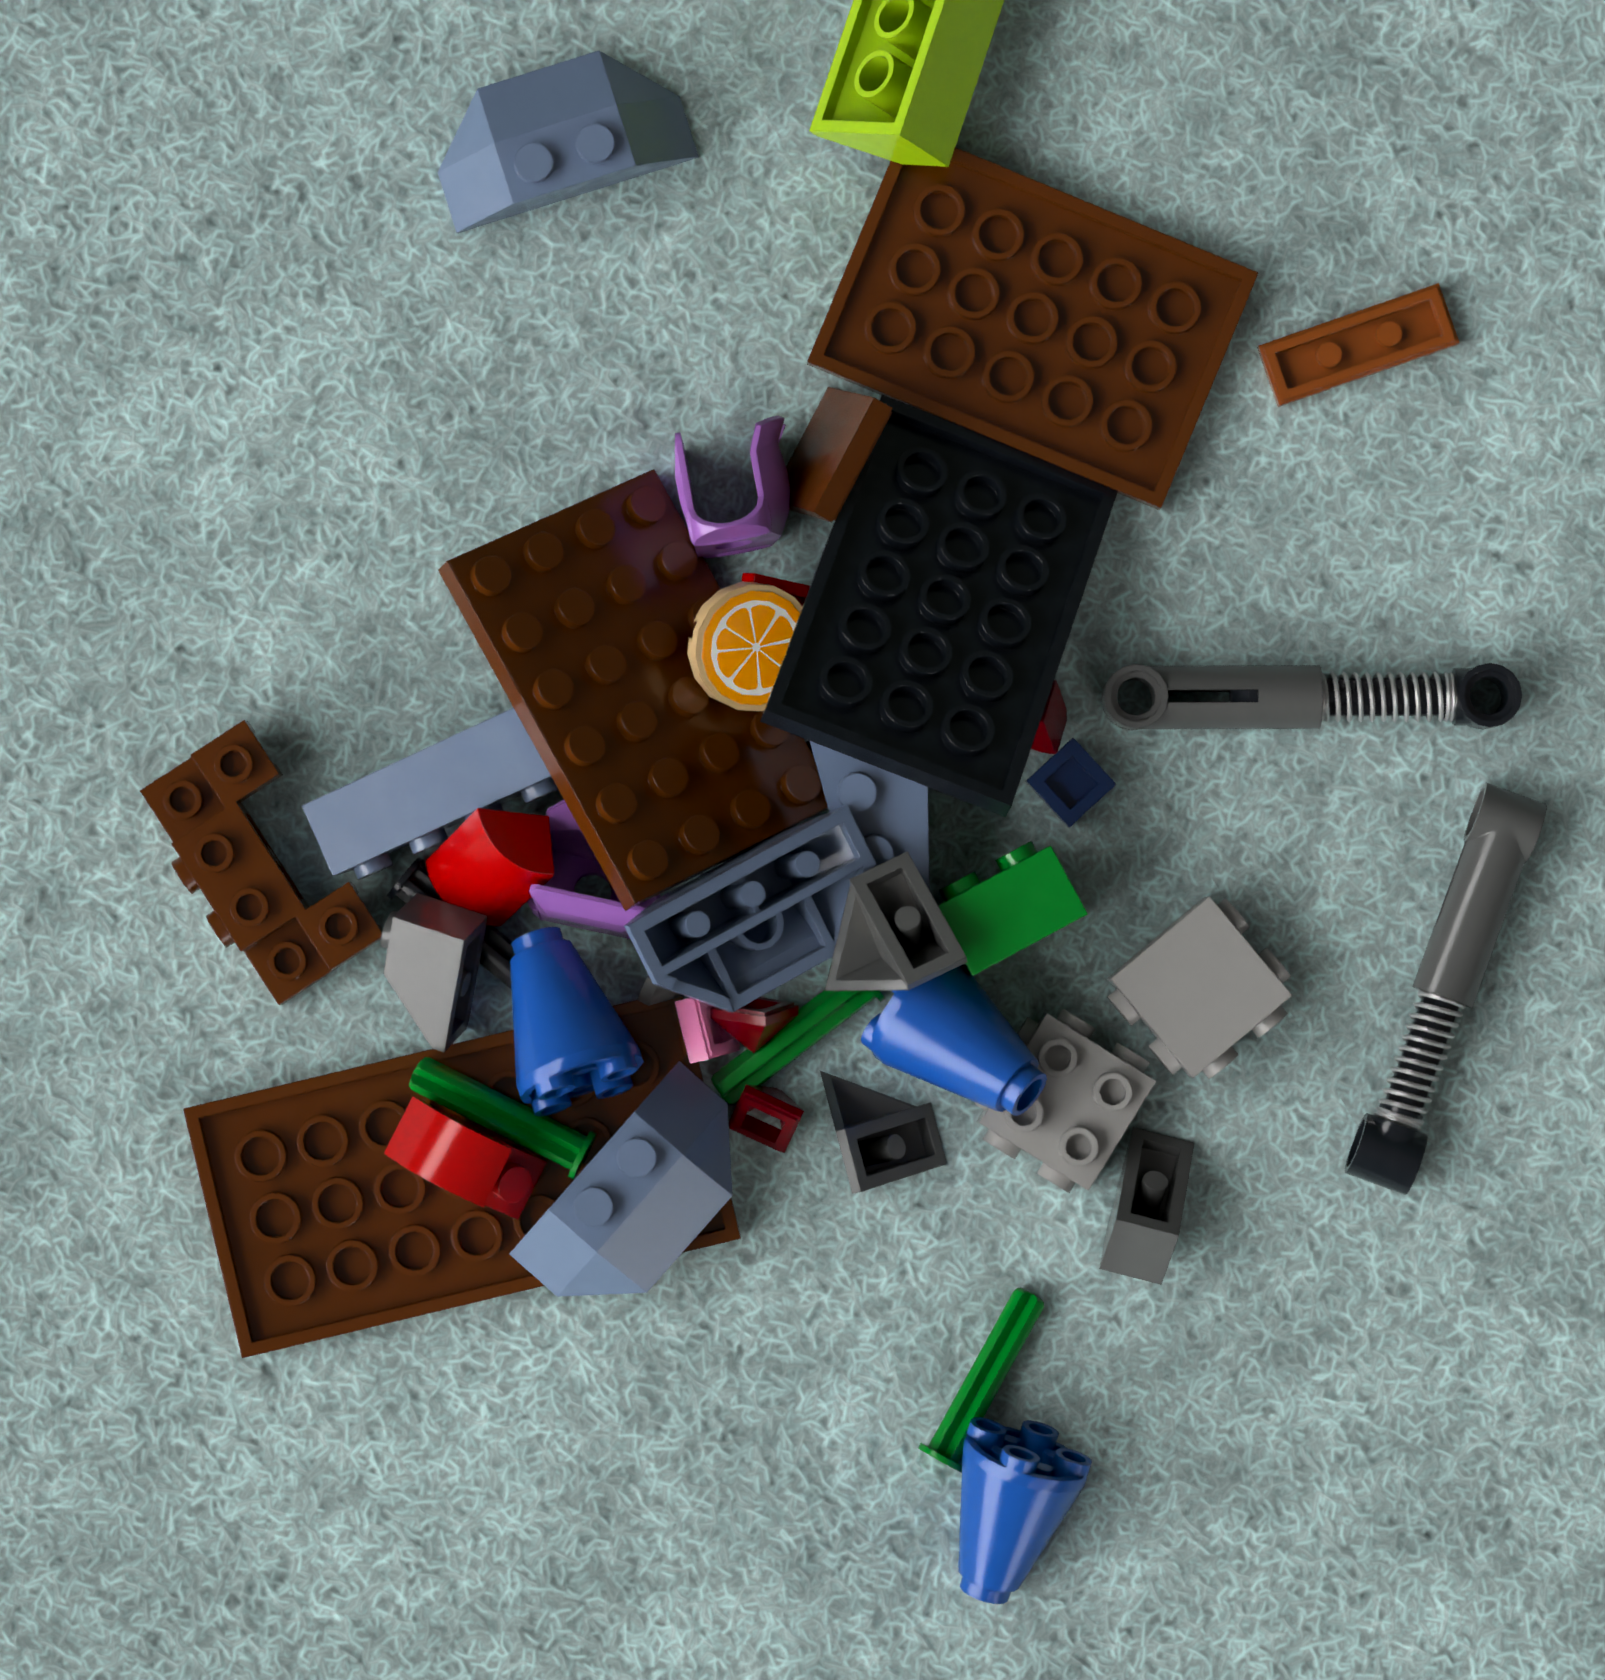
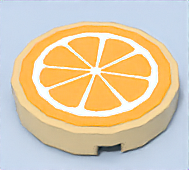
[687,581,802,711]

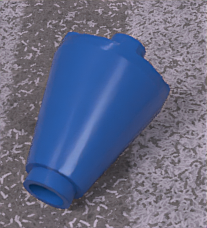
[510,927,644,1116]
[861,964,1047,1116]
[958,1417,1092,1604]

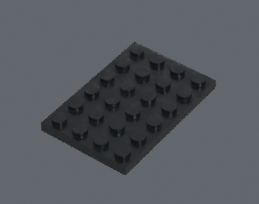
[760,395,1118,817]

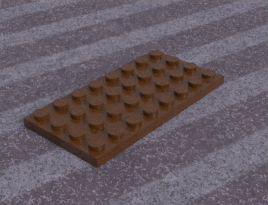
[183,996,741,1358]

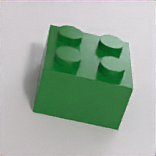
[938,841,1088,976]

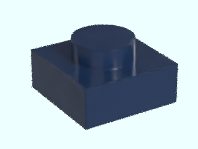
[1025,738,1116,828]

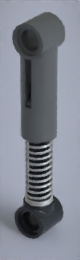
[1101,663,1522,731]
[1345,782,1547,1195]

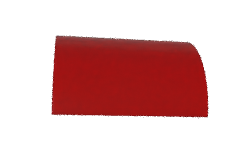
[426,808,554,926]

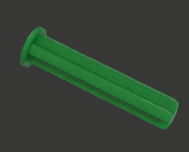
[711,990,886,1105]
[409,1057,597,1180]
[918,1288,1044,1473]

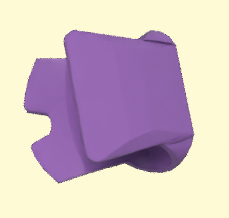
[675,415,790,558]
[527,800,660,940]

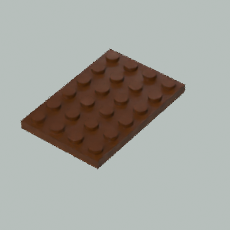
[807,147,1258,510]
[438,469,828,911]

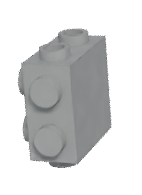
[1107,896,1292,1079]
[974,1009,1156,1193]

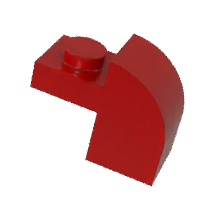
[384,1096,547,1220]

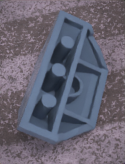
[438,51,699,233]
[624,805,876,1012]
[509,1061,733,1297]

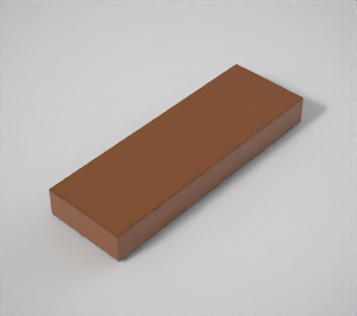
[1257,283,1460,407]

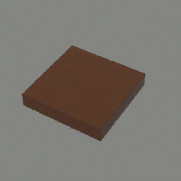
[786,387,892,523]

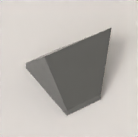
[825,851,967,991]
[820,1071,947,1194]

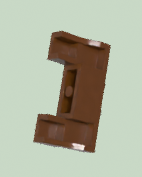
[140,720,383,1005]

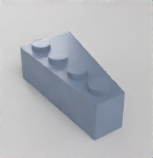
[302,708,559,880]
[810,741,930,891]

